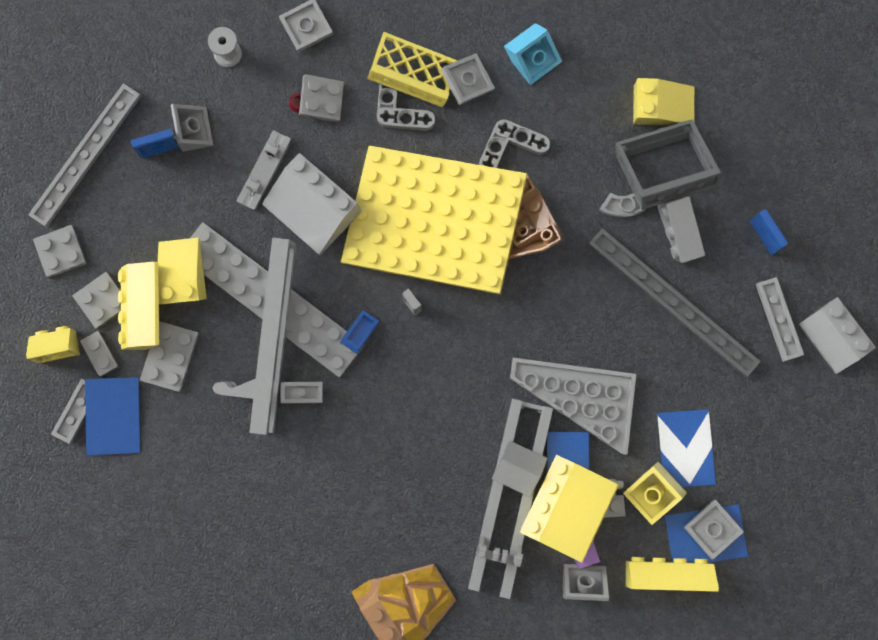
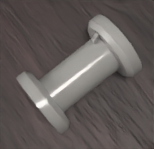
[208,27,242,68]

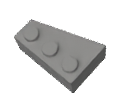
[657,196,705,263]

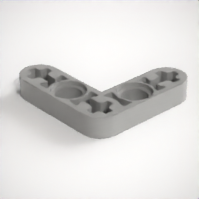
[377,69,435,131]
[479,119,550,168]

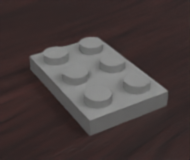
[140,321,199,392]

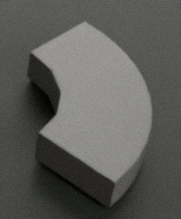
[598,193,647,218]

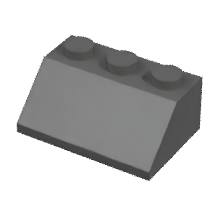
[798,297,876,374]

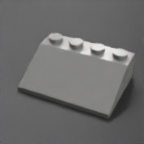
[262,153,362,255]

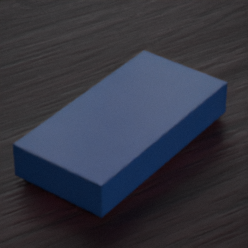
[340,310,380,354]

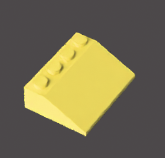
[520,455,619,563]

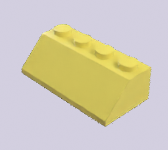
[118,262,159,350]
[626,557,719,591]

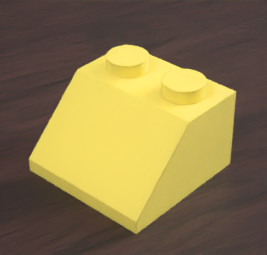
[26,326,80,363]
[623,462,687,525]

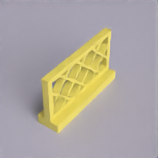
[367,32,457,107]

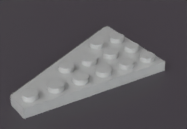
[510,358,636,455]

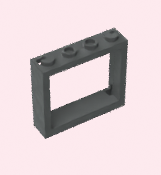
[616,119,721,210]

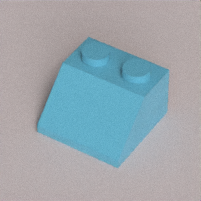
[504,23,562,85]

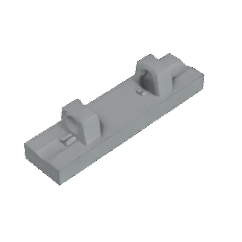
[237,130,292,211]

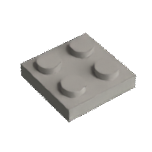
[279,0,333,53]
[441,53,495,105]
[299,74,344,122]
[33,225,87,278]
[72,272,121,330]
[683,500,744,560]

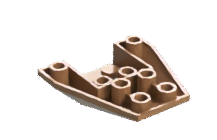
[509,172,562,259]

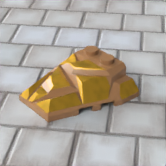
[351,564,456,640]

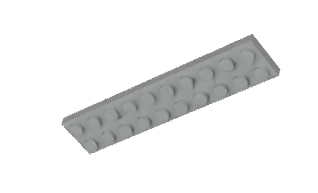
[189,222,365,378]

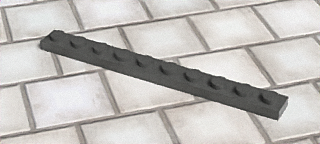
[588,228,761,378]

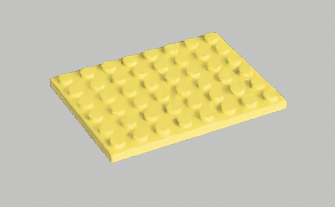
[341,146,527,295]

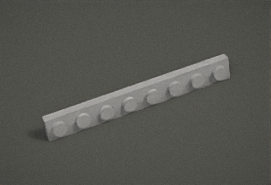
[28,84,141,228]

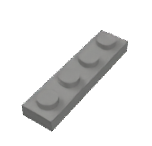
[755,277,804,362]

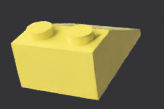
[633,78,694,126]
[158,238,207,304]

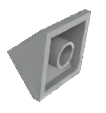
[171,104,213,152]
[492,441,548,497]
[563,564,609,601]

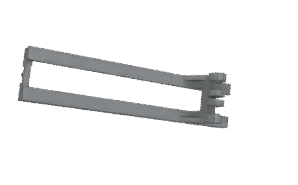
[212,238,296,435]
[468,399,553,599]

